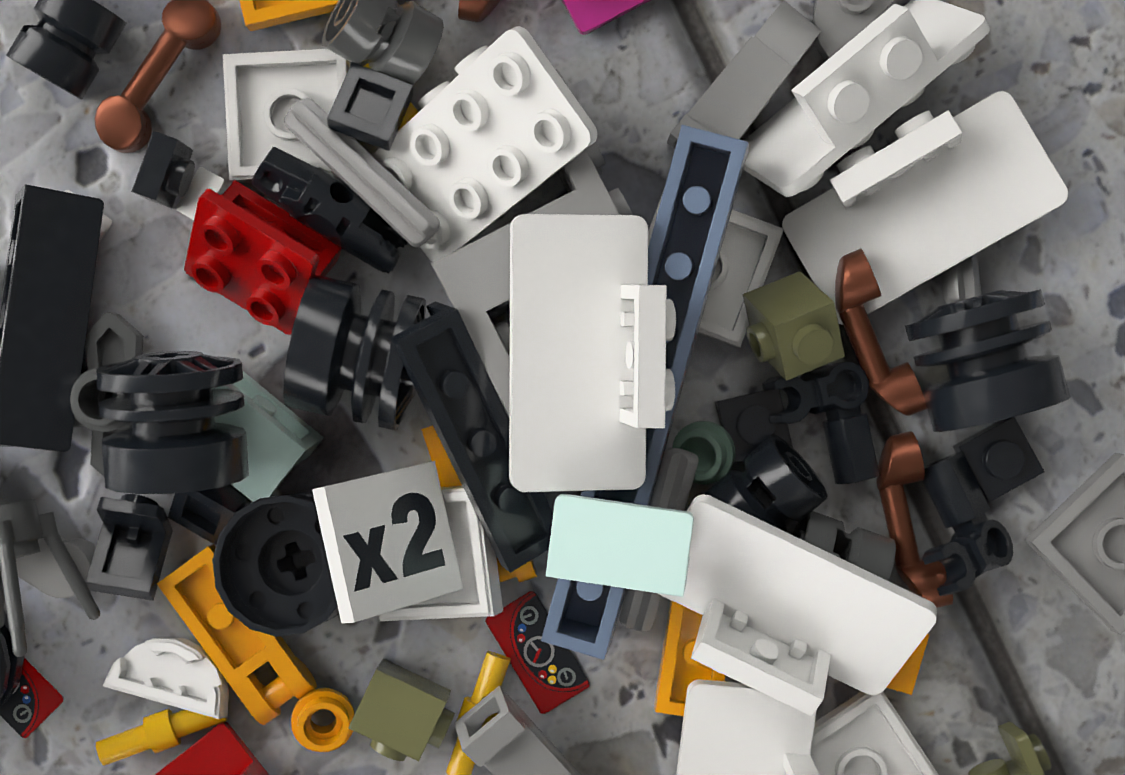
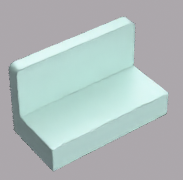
[214,371,324,502]
[546,494,694,597]

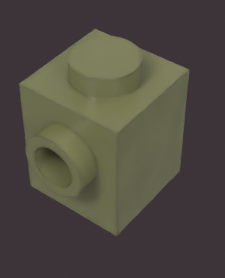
[742,271,845,381]
[348,658,455,761]

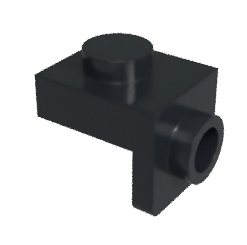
[85,494,173,601]

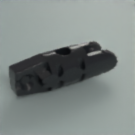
[252,147,408,274]

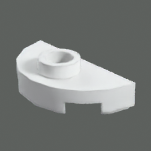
[103,637,229,719]

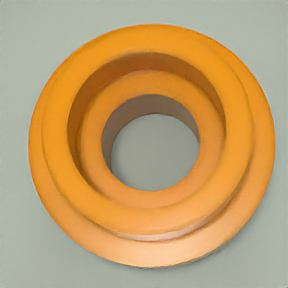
[291,688,355,752]

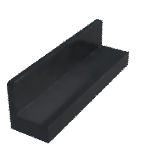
[0,184,104,452]
[391,301,553,572]

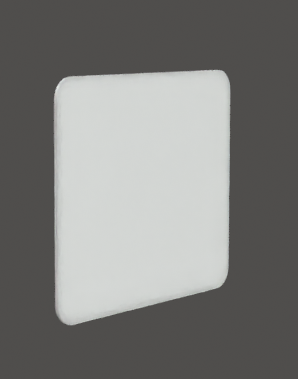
[176,167,224,220]

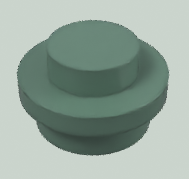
[672,421,735,485]

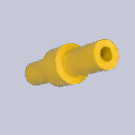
[446,651,511,775]
[96,708,228,766]

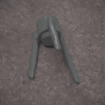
[0,499,100,657]

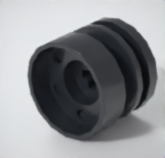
[283,275,426,430]
[905,289,1070,432]
[96,351,249,494]
[212,491,339,637]

